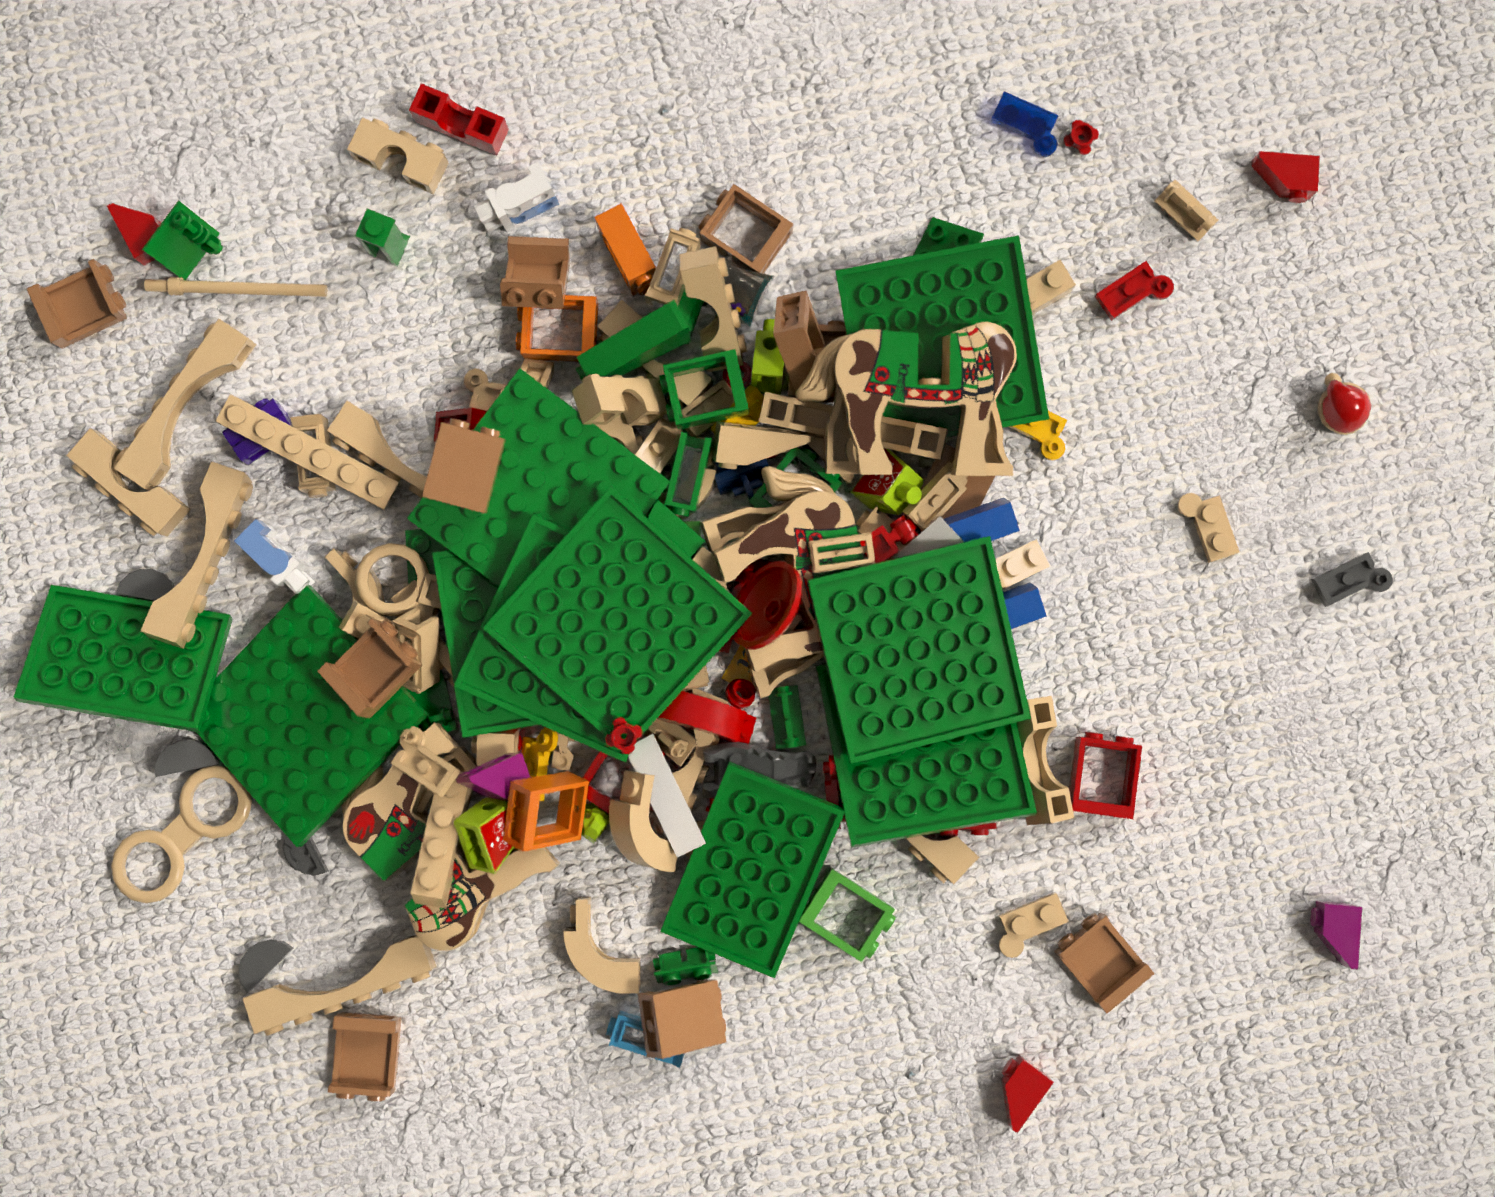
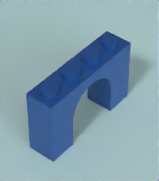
[943,497,1047,629]

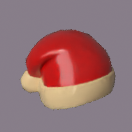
[1317,373,1372,435]

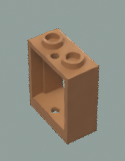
[698,184,794,274]
[773,291,826,392]

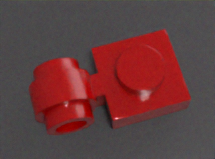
[860,515,918,563]

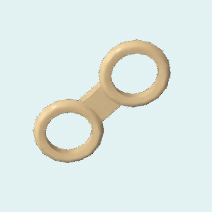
[355,543,441,616]
[111,765,252,904]

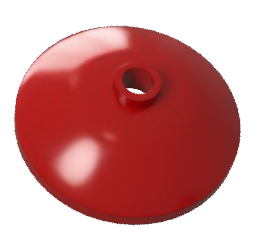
[732,561,802,650]

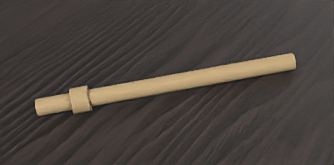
[144,277,328,297]

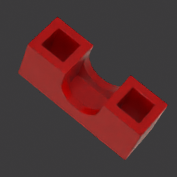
[409,83,509,156]

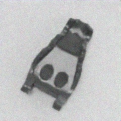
[702,742,816,798]

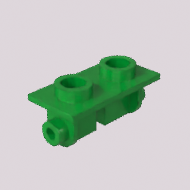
[768,685,806,750]
[653,947,718,986]

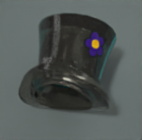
[702,252,775,327]

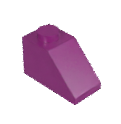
[455,752,531,802]
[1310,901,1362,970]

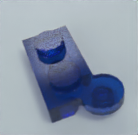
[990,91,1059,157]

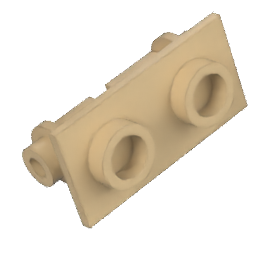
[1154,180,1218,242]
[643,719,698,767]

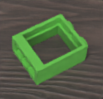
[799,867,896,962]

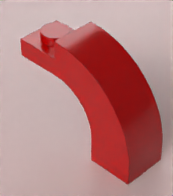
[657,691,757,744]

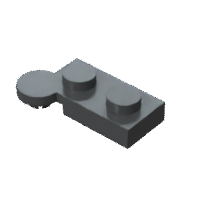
[1311,552,1393,607]

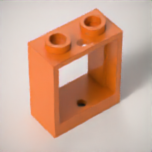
[594,203,656,296]
[516,295,599,362]
[503,771,589,852]

